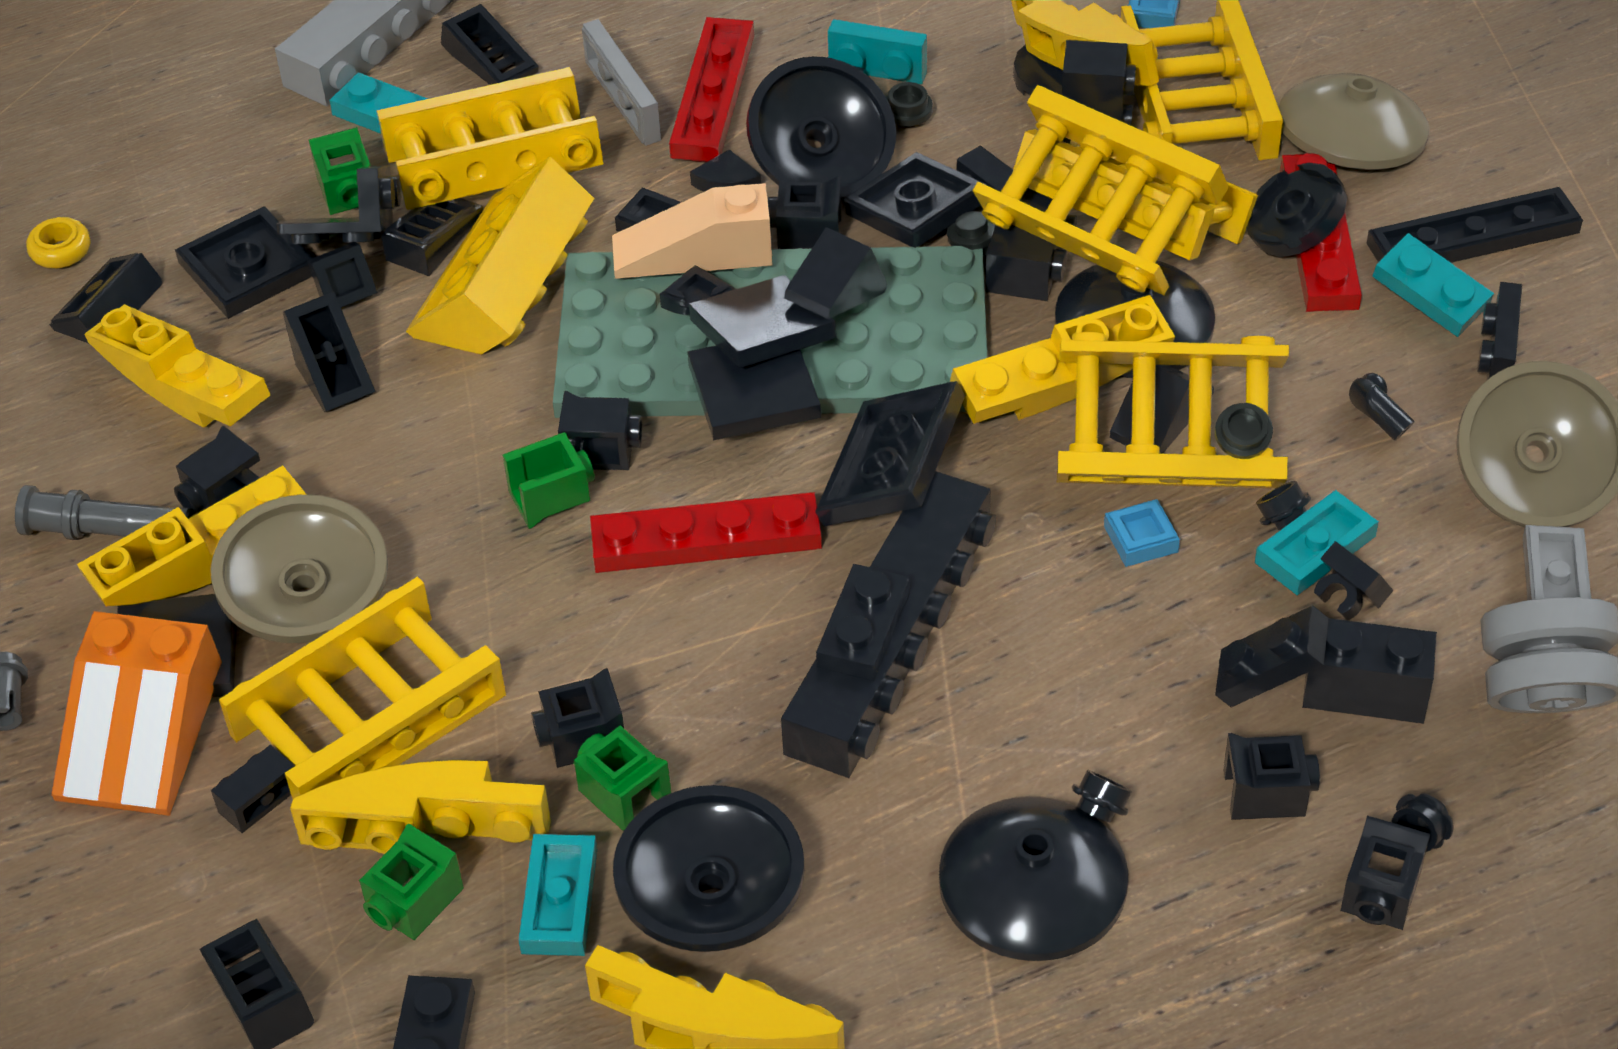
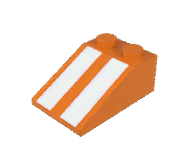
[51,611,222,816]

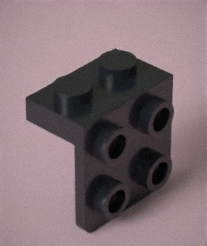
[276,165,401,244]

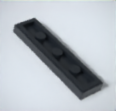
[1366,186,1583,263]

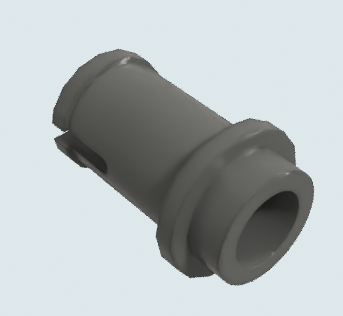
[0,652,28,731]

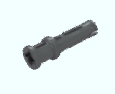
[15,485,193,540]

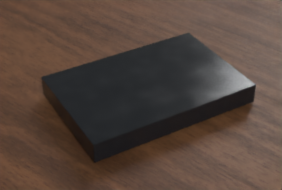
[815,381,965,526]

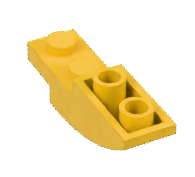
[1011,0,1159,86]
[950,295,1175,424]
[84,304,270,428]
[77,465,307,607]
[290,760,551,854]
[585,945,845,1049]

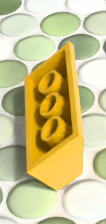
[406,157,595,355]

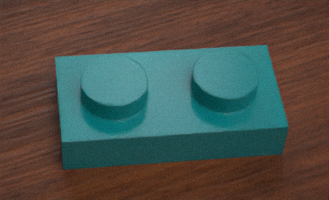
[828,19,927,84]
[329,72,428,134]
[1372,233,1494,337]
[1255,490,1379,596]
[518,834,598,956]

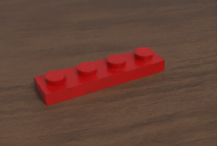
[669,17,754,162]
[1280,153,1362,312]
[590,492,822,573]

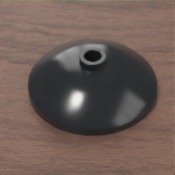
[746,56,896,200]
[1055,261,1215,378]
[613,785,805,952]
[939,796,1128,961]

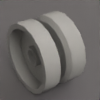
[1480,597,1618,713]

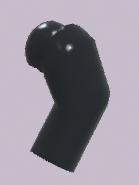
[1349,373,1415,441]

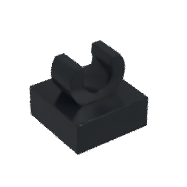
[307,242,378,307]
[1314,541,1393,620]

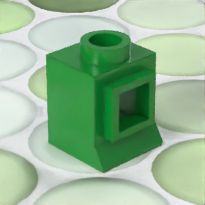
[308,127,371,215]
[502,432,595,529]
[574,725,671,832]
[359,823,464,941]

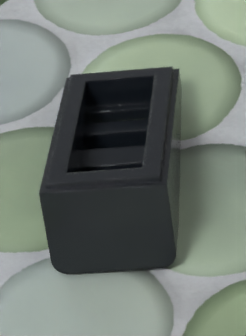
[441,4,539,85]
[381,198,483,276]
[199,919,314,1049]

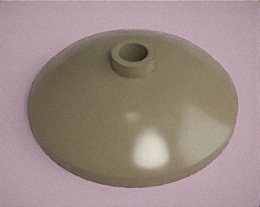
[1279,73,1429,169]
[1456,361,1618,527]
[211,495,388,643]

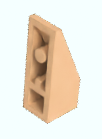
[612,183,772,279]

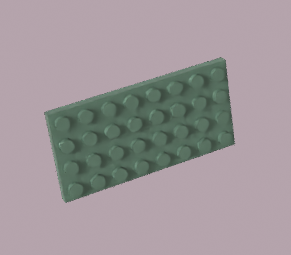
[553,246,987,418]

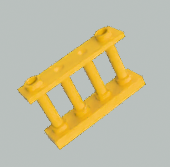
[1121,0,1283,160]
[377,67,604,210]
[973,85,1229,295]
[1013,129,1258,260]
[1056,332,1289,488]
[219,576,506,800]

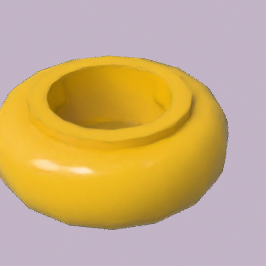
[26,217,91,269]

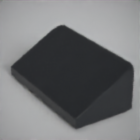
[49,253,162,344]

